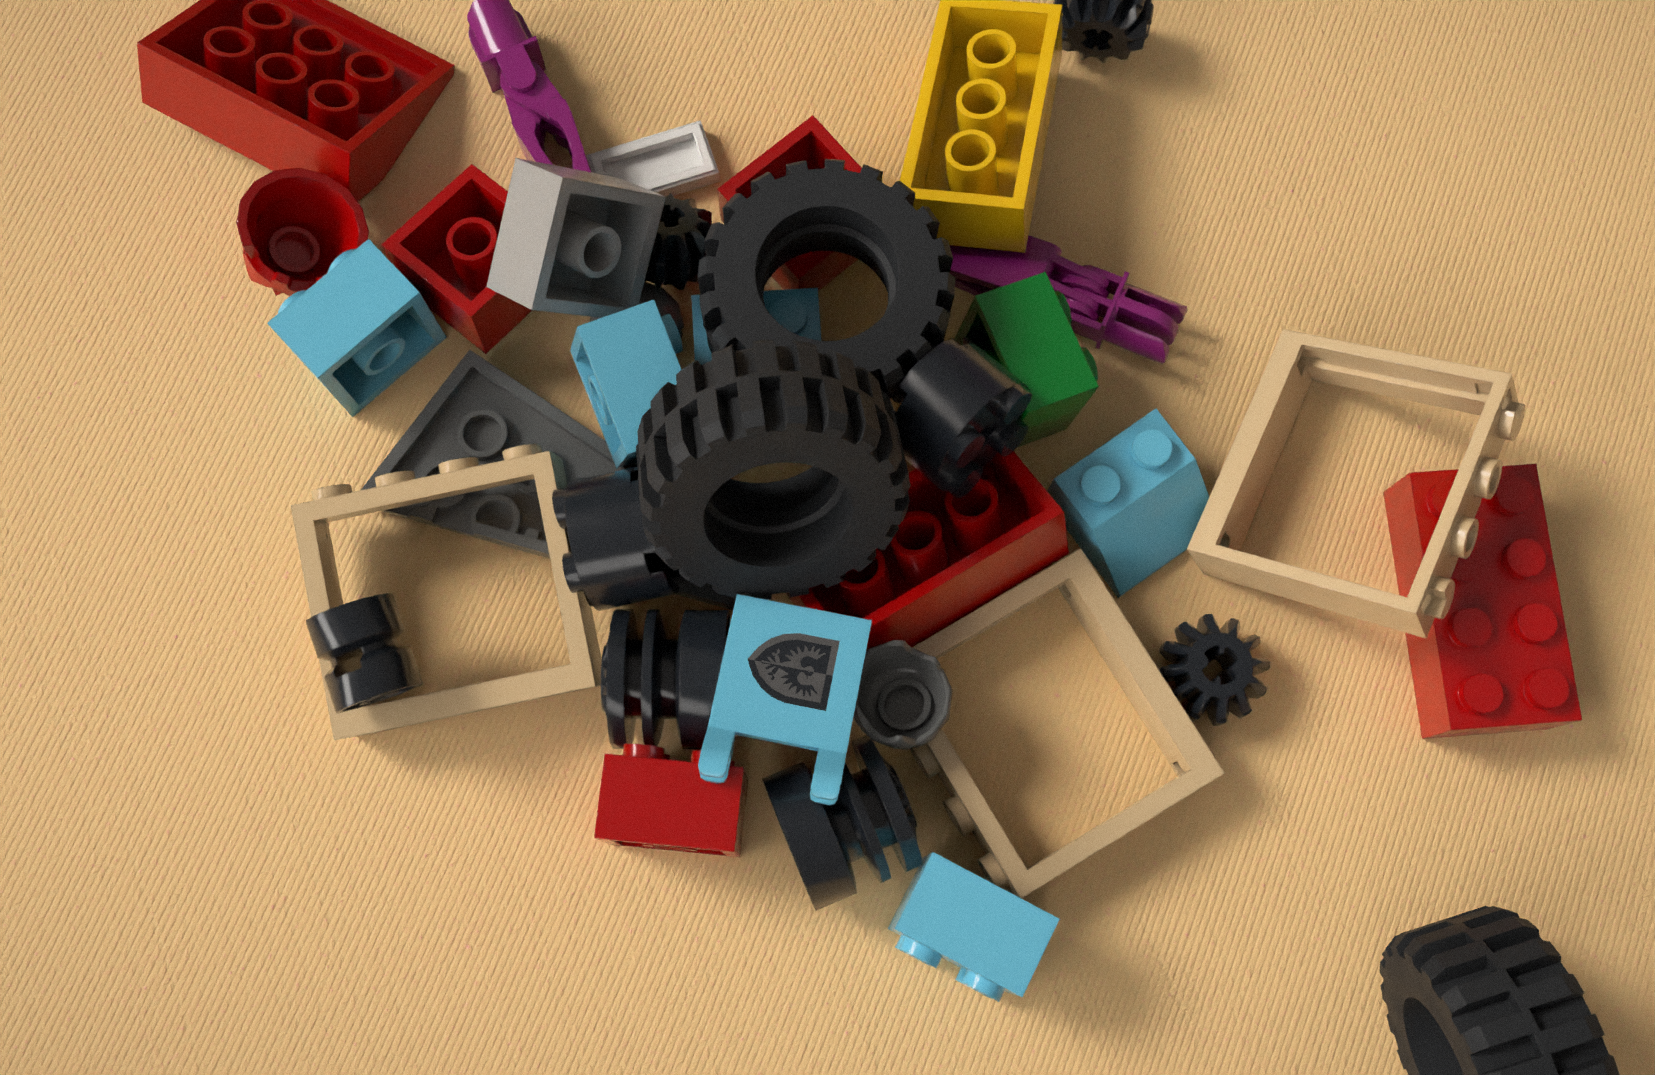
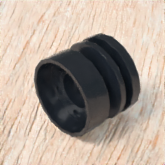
[601,609,730,750]
[762,735,923,911]

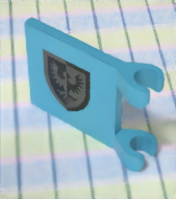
[698,594,872,805]

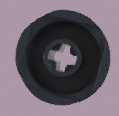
[894,337,1032,498]
[552,466,681,611]

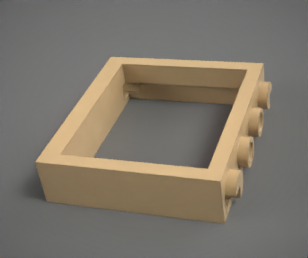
[1187,329,1525,639]
[291,444,602,740]
[910,549,1225,898]

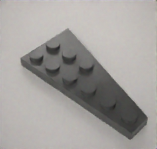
[361,349,751,610]

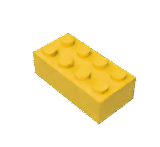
[900,0,1062,253]

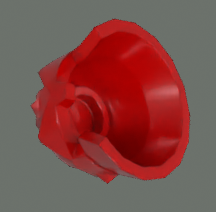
[236,168,369,297]

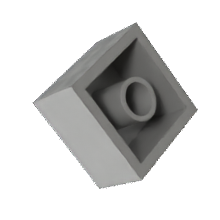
[486,158,666,318]

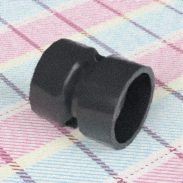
[306,593,423,713]

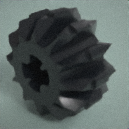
[1053,0,1154,63]
[644,192,712,290]
[1158,614,1271,726]

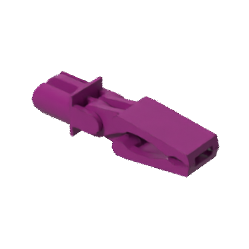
[467,0,591,172]
[950,235,1188,364]

